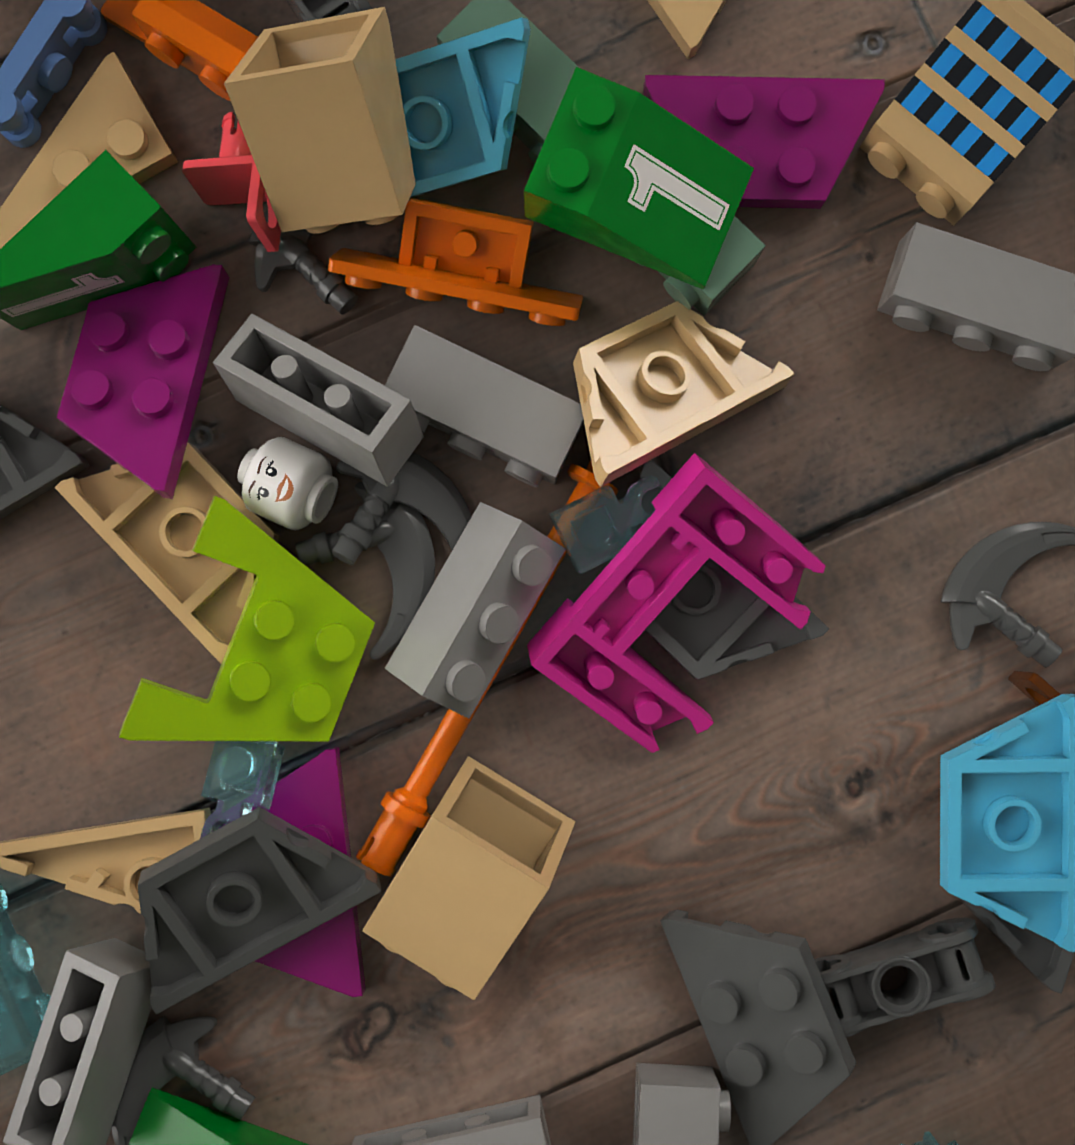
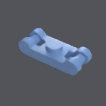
[0,0,107,148]

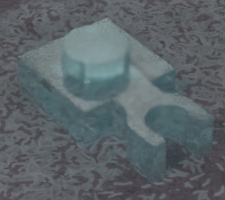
[549,475,660,574]
[200,741,285,839]

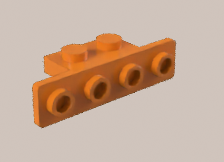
[101,0,258,101]
[328,197,583,326]

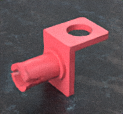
[182,112,281,252]

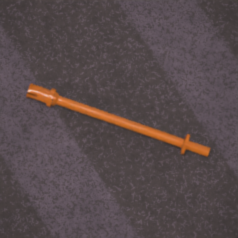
[356,460,619,877]

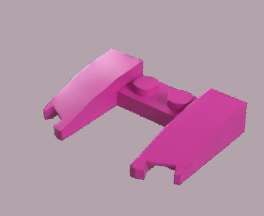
[527,453,826,753]

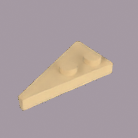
[0,52,178,249]
[0,808,214,914]

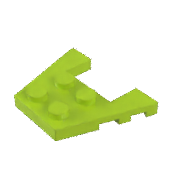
[119,496,375,742]

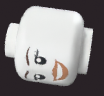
[237,437,338,531]

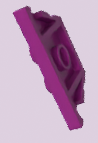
[643,75,885,209]
[56,264,230,499]
[215,747,366,997]

